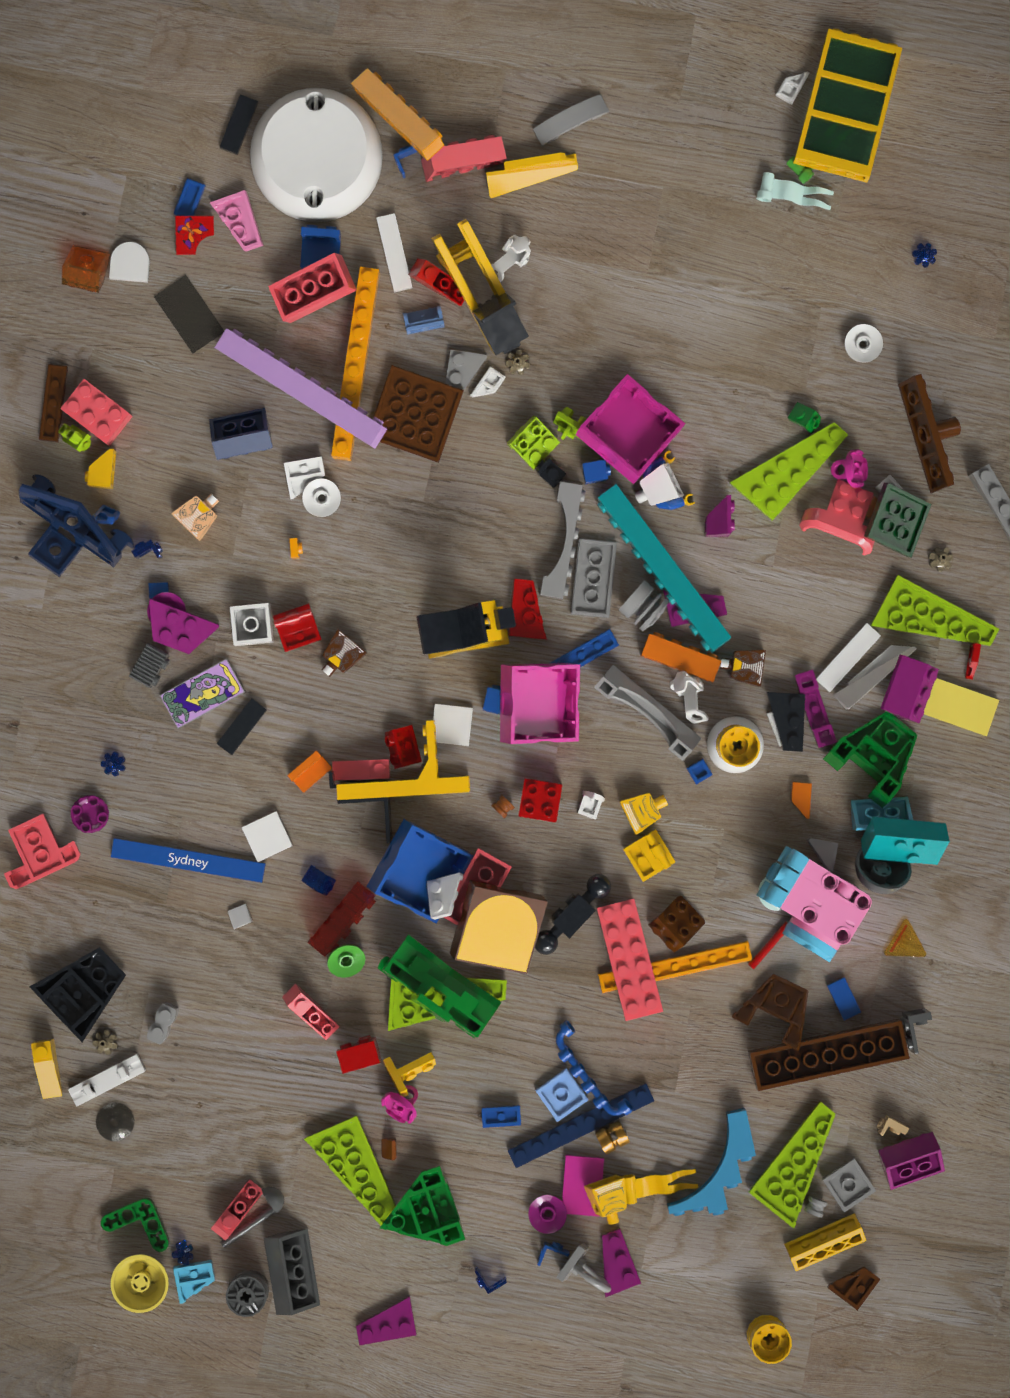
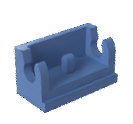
[403,306,445,335]

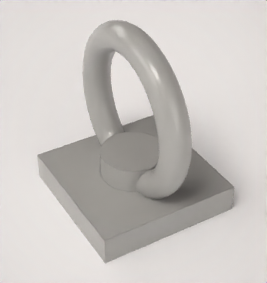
[556,1243,611,1293]

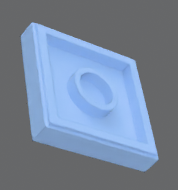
[535,1068,589,1122]

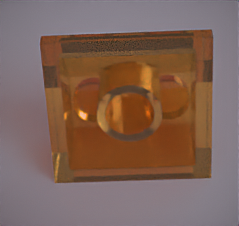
[62,244,110,293]

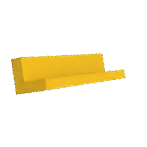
[784,1213,866,1271]

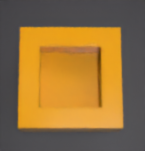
[289,538,303,559]

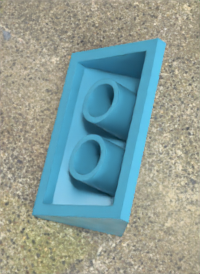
[851,797,913,830]

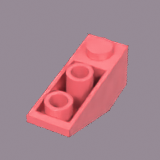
[282,983,340,1040]
[210,1179,263,1241]

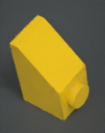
[85,449,117,489]

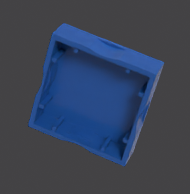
[366,819,474,924]

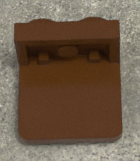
[648,896,705,953]

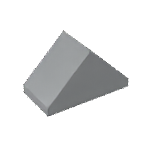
[807,838,838,872]

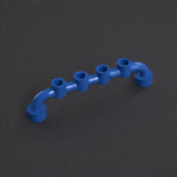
[556,1020,634,1116]

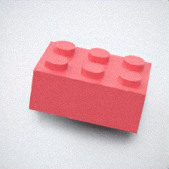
[60,379,133,447]

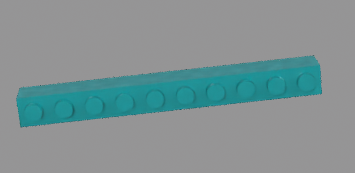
[597,484,731,653]

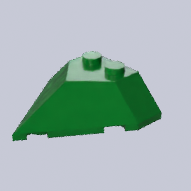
[379,1165,465,1246]

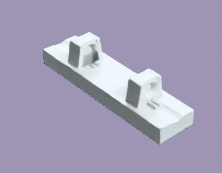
[68,1054,146,1107]

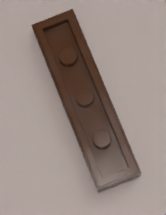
[39,364,68,443]

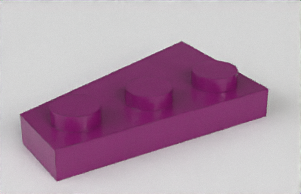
[356,1296,417,1346]

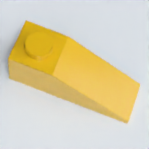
[31,1038,63,1099]

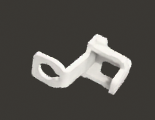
[491,235,531,283]
[670,671,709,724]

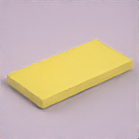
[924,678,999,736]

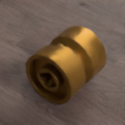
[595,1120,630,1155]

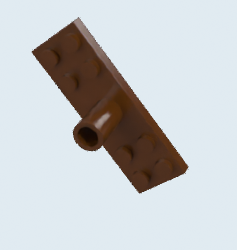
[898,374,961,493]

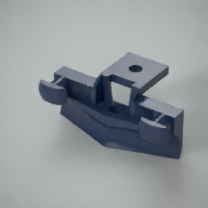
[19,474,134,578]

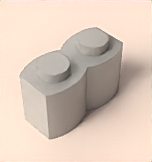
[147,1002,179,1045]

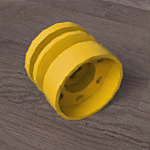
[716,725,760,767]
[746,1315,792,1364]

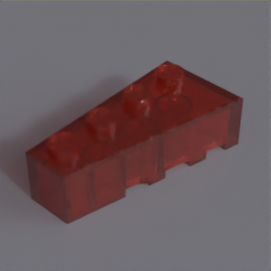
[307,881,376,957]

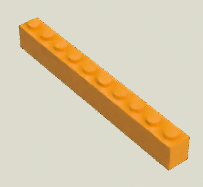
[331,266,380,461]

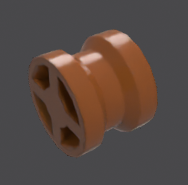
[491,794,515,818]

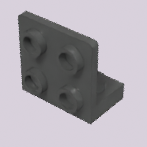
[900,1008,932,1054]

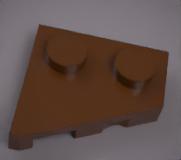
[827,1267,880,1311]

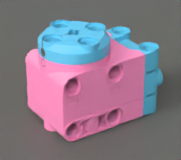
[757,846,872,962]

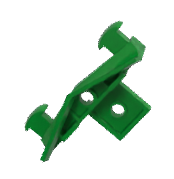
[378,934,501,1038]

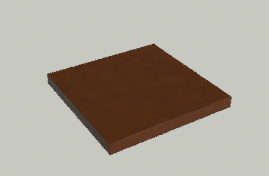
[374,365,464,463]

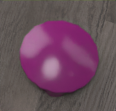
[71,795,109,833]

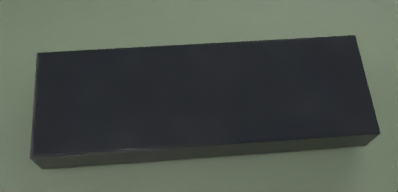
[220,94,258,155]
[217,698,267,755]

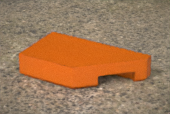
[791,782,812,819]

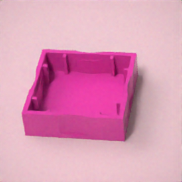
[575,374,686,484]
[500,663,580,744]

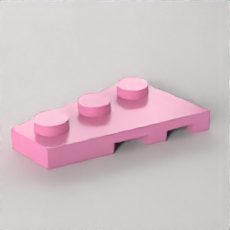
[210,190,263,252]

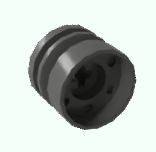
[226,1270,269,1317]

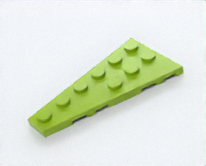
[729,422,848,521]
[870,575,999,646]
[388,977,507,1031]
[748,1101,836,1228]
[304,1115,396,1226]

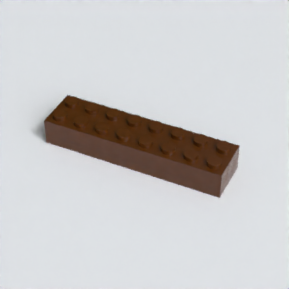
[748,1019,910,1091]

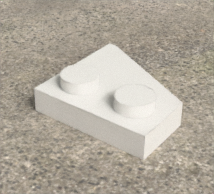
[284,456,325,499]
[427,873,463,920]

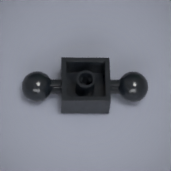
[535,874,611,955]

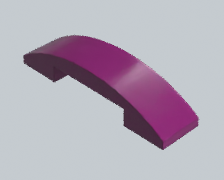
[795,670,837,748]

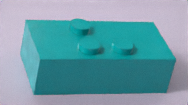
[861,817,950,865]

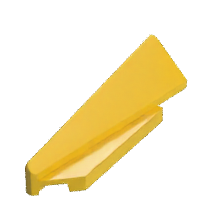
[486,153,578,198]

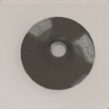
[96,1103,135,1141]

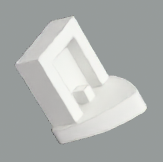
[578,791,605,820]

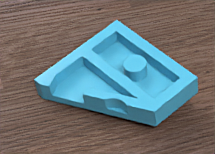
[173,1260,215,1304]

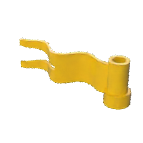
[621,1169,699,1205]

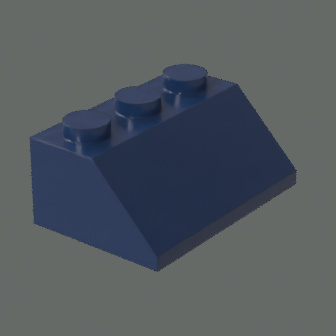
[209,408,273,460]

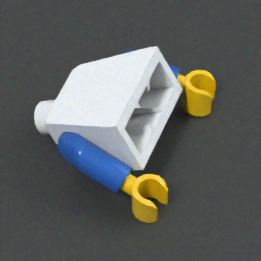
[635,451,695,510]

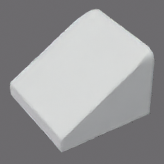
[228,904,253,929]

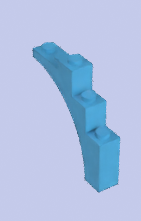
[667,1108,756,1216]

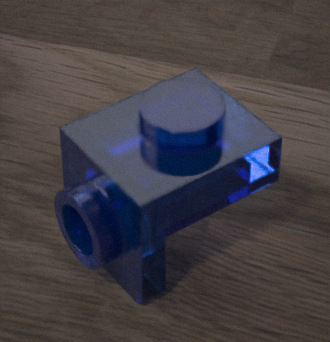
[131,540,163,559]
[301,865,336,896]

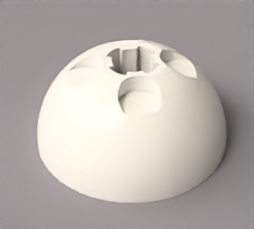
[707,716,764,773]

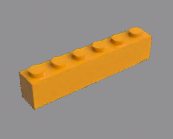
[351,68,444,161]

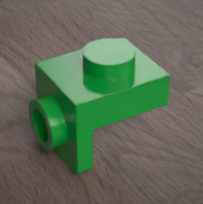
[788,402,821,433]

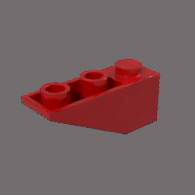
[408,258,465,306]

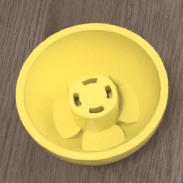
[111,1254,169,1313]

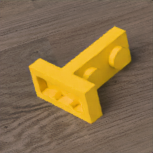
[383,1052,436,1097]

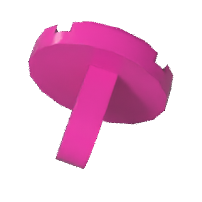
[831,449,868,488]
[381,1085,418,1124]

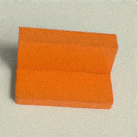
[287,751,332,792]

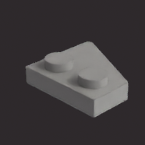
[445,350,487,390]

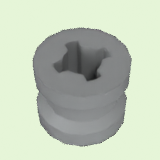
[804,1196,827,1218]

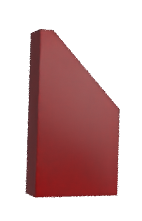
[965,643,981,680]

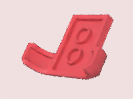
[799,479,875,556]
[4,814,81,889]

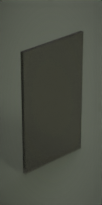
[154,275,224,354]

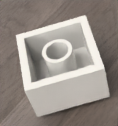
[230,603,274,646]

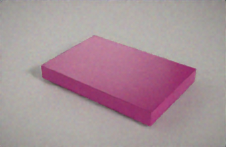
[562,1155,604,1217]

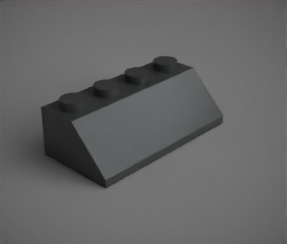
[264,1229,320,1315]

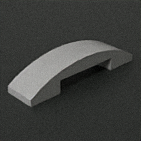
[533,94,609,146]

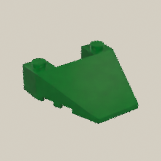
[823,712,918,808]

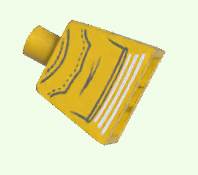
[620,793,668,835]
[584,1175,627,1225]

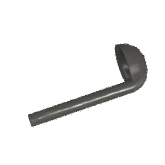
[221,1186,284,1248]

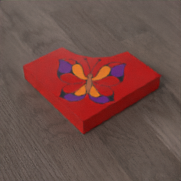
[175,216,214,255]

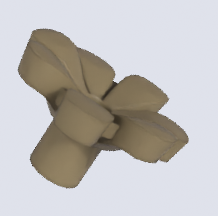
[505,350,530,375]
[928,547,953,572]
[93,1029,118,1055]

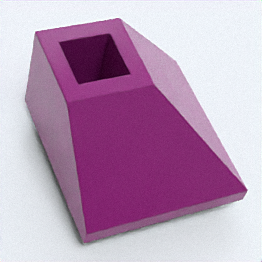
[705,495,735,537]

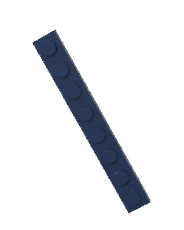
[508,1083,654,1168]

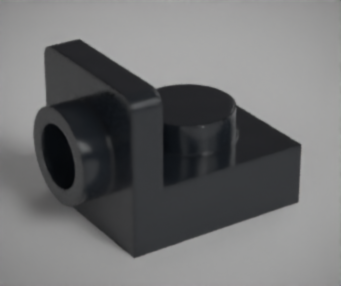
[536,458,566,489]

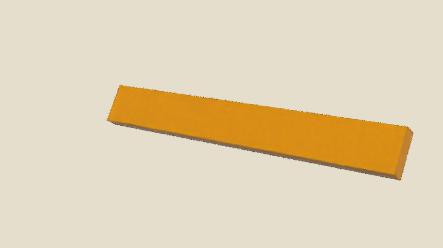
[598,941,752,993]

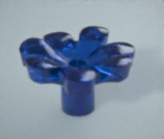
[912,243,937,268]
[101,751,126,777]
[172,1240,193,1265]

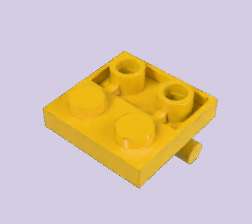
[623,829,675,882]

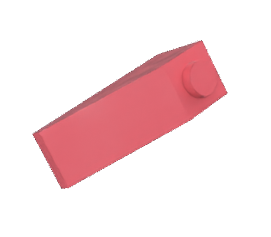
[332,759,390,781]

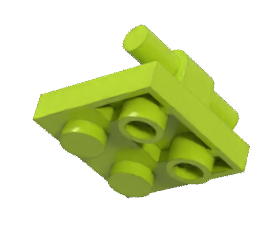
[507,415,560,470]

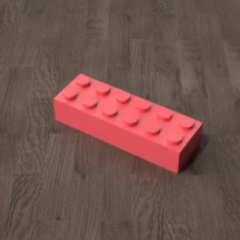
[596,899,663,1021]

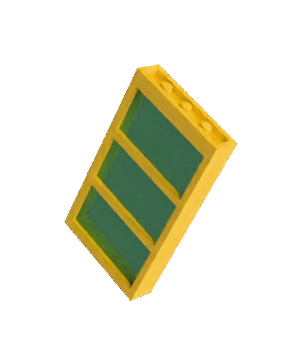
[793,28,902,183]

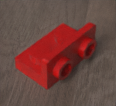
[385,725,422,769]

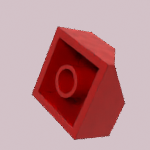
[336,1035,382,1074]

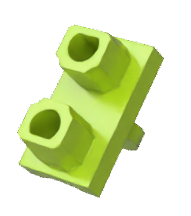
[553,407,587,440]
[58,423,91,452]

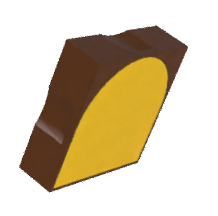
[449,880,548,974]

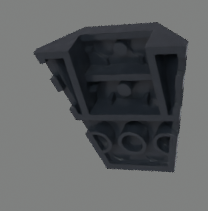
[29,947,126,1043]

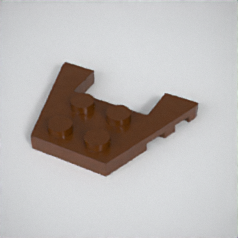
[732,974,809,1051]

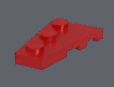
[508,579,547,640]

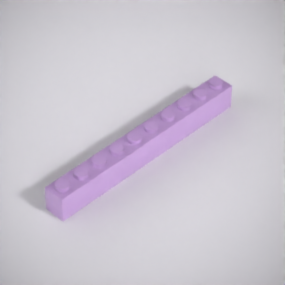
[214,328,387,448]

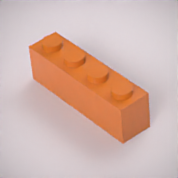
[640,632,721,683]

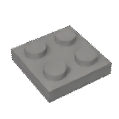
[822,1158,876,1212]

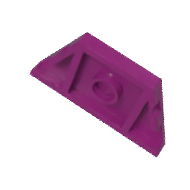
[149,598,219,654]

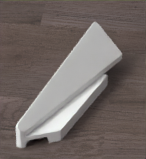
[834,645,917,710]

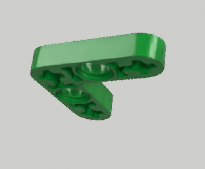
[101,1198,170,1252]

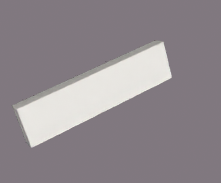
[376,213,413,293]
[816,623,881,692]

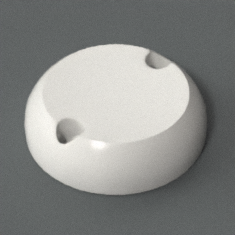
[250,88,383,222]

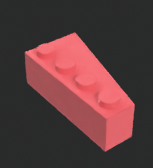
[421,135,507,182]

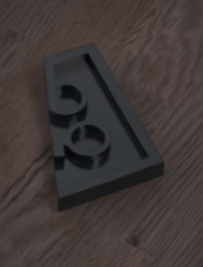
[766,692,805,752]

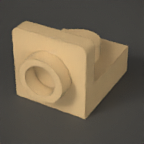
[877,1115,909,1136]

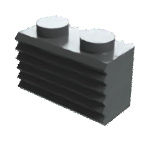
[129,643,170,688]

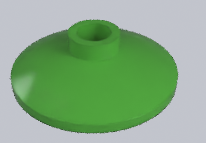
[327,944,365,978]

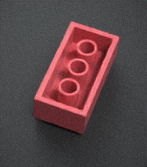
[268,253,357,323]
[443,848,512,925]

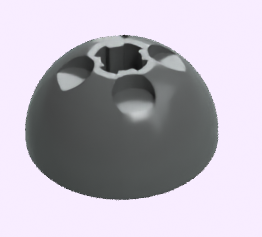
[855,848,912,894]

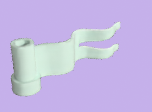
[756,172,834,210]

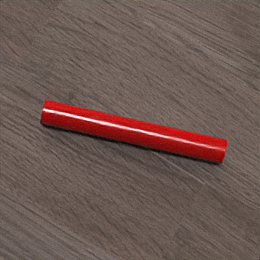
[748,921,788,969]

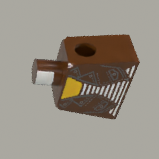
[321,629,367,677]
[720,650,766,687]

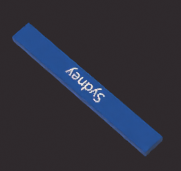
[111,838,266,883]

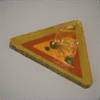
[884,919,926,957]

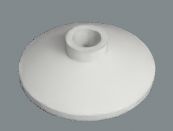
[845,324,883,363]
[302,479,341,517]

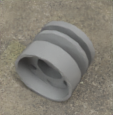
[619,580,669,631]

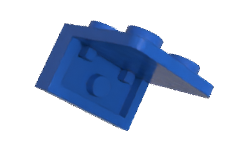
[300,225,341,269]

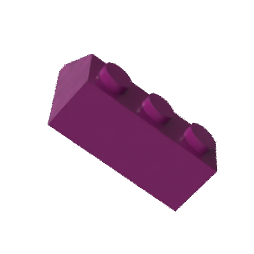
[880,654,939,724]
[878,1131,945,1190]

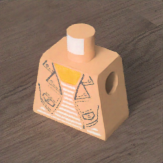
[172,494,219,541]

